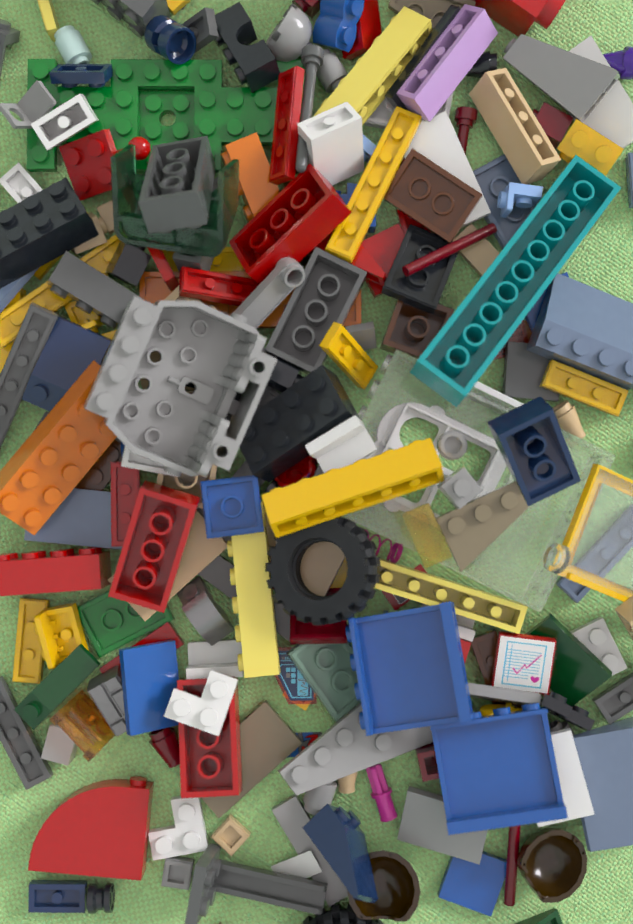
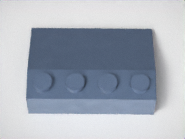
[526,273,633,390]
[573,717,633,852]

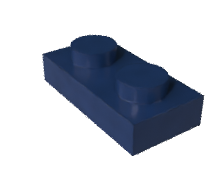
[49,64,113,88]
[28,880,87,913]

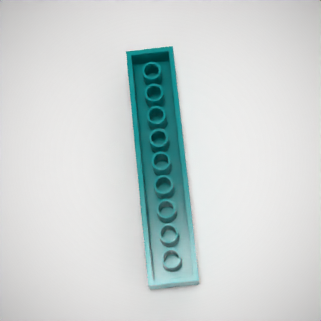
[409,155,621,408]

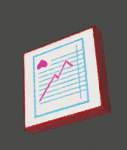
[491,631,557,695]

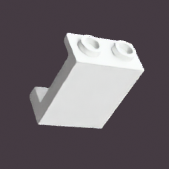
[297,102,364,185]

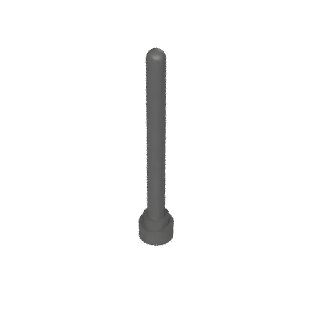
[295,44,324,173]

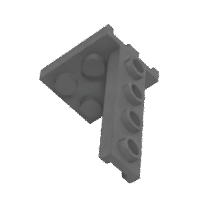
[185,843,328,924]

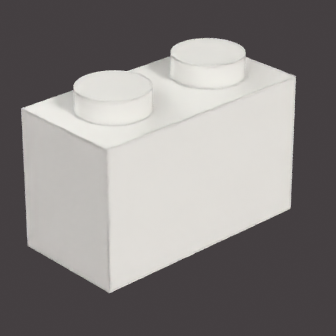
[31,94,99,150]

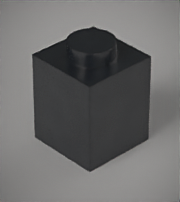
[105,240,151,286]

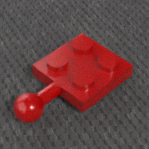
[59,129,151,201]

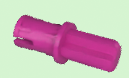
[366,764,398,822]

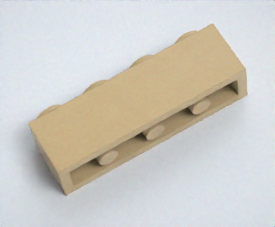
[469,68,561,184]

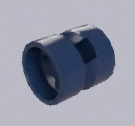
[144,15,197,65]

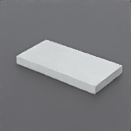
[569,36,633,149]
[404,111,491,227]

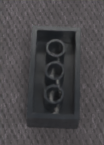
[0,178,99,289]
[240,365,361,482]

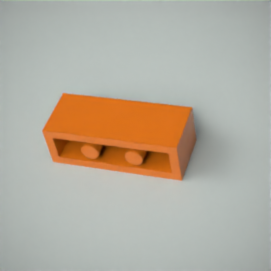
[221,132,280,223]

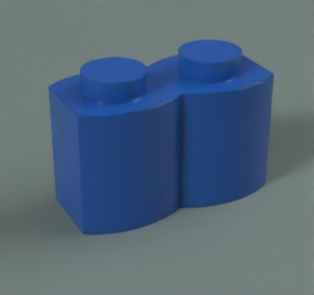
[313,0,364,52]

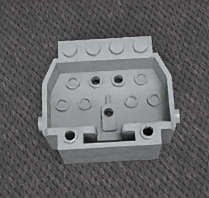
[84,296,277,477]

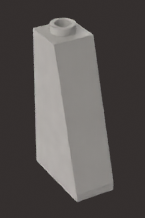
[503,34,620,123]

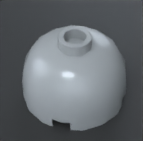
[266,3,313,62]

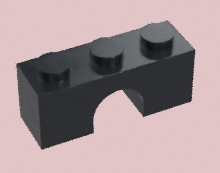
[214,2,280,93]

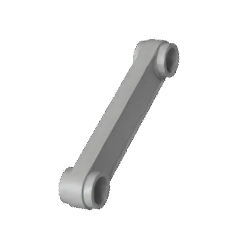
[234,257,305,329]

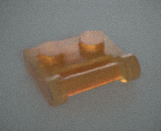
[50,690,115,762]

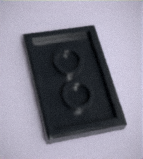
[381,224,458,314]

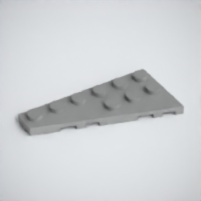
[278,703,433,795]

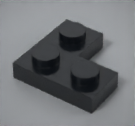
[540,692,595,731]

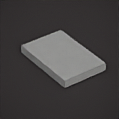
[397,786,488,865]

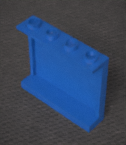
[345,601,474,736]
[430,703,568,835]

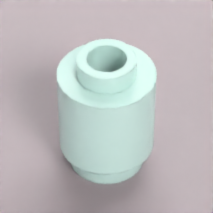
[54,25,92,64]

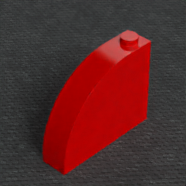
[28,776,154,881]

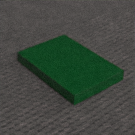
[526,613,612,707]

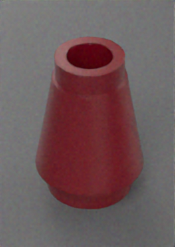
[149,727,180,768]

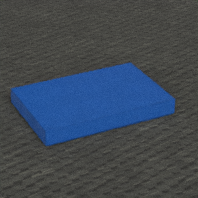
[119,639,179,736]

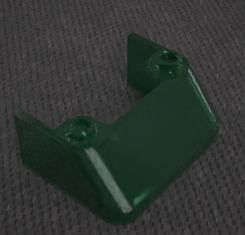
[110,144,239,257]

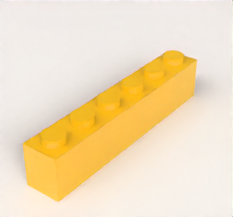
[261,438,444,538]

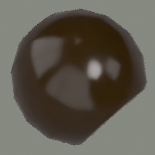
[517,828,587,903]
[347,850,421,922]

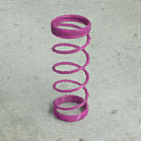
[365,530,403,563]

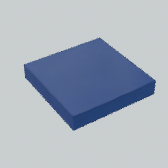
[200,475,264,539]
[437,851,507,917]

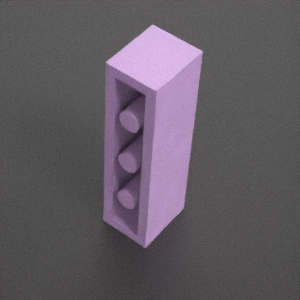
[396,4,498,122]

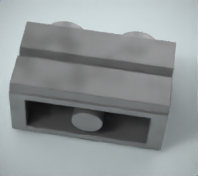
[87,665,126,736]

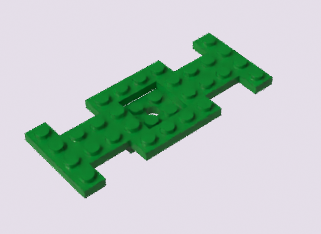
[26,59,305,173]

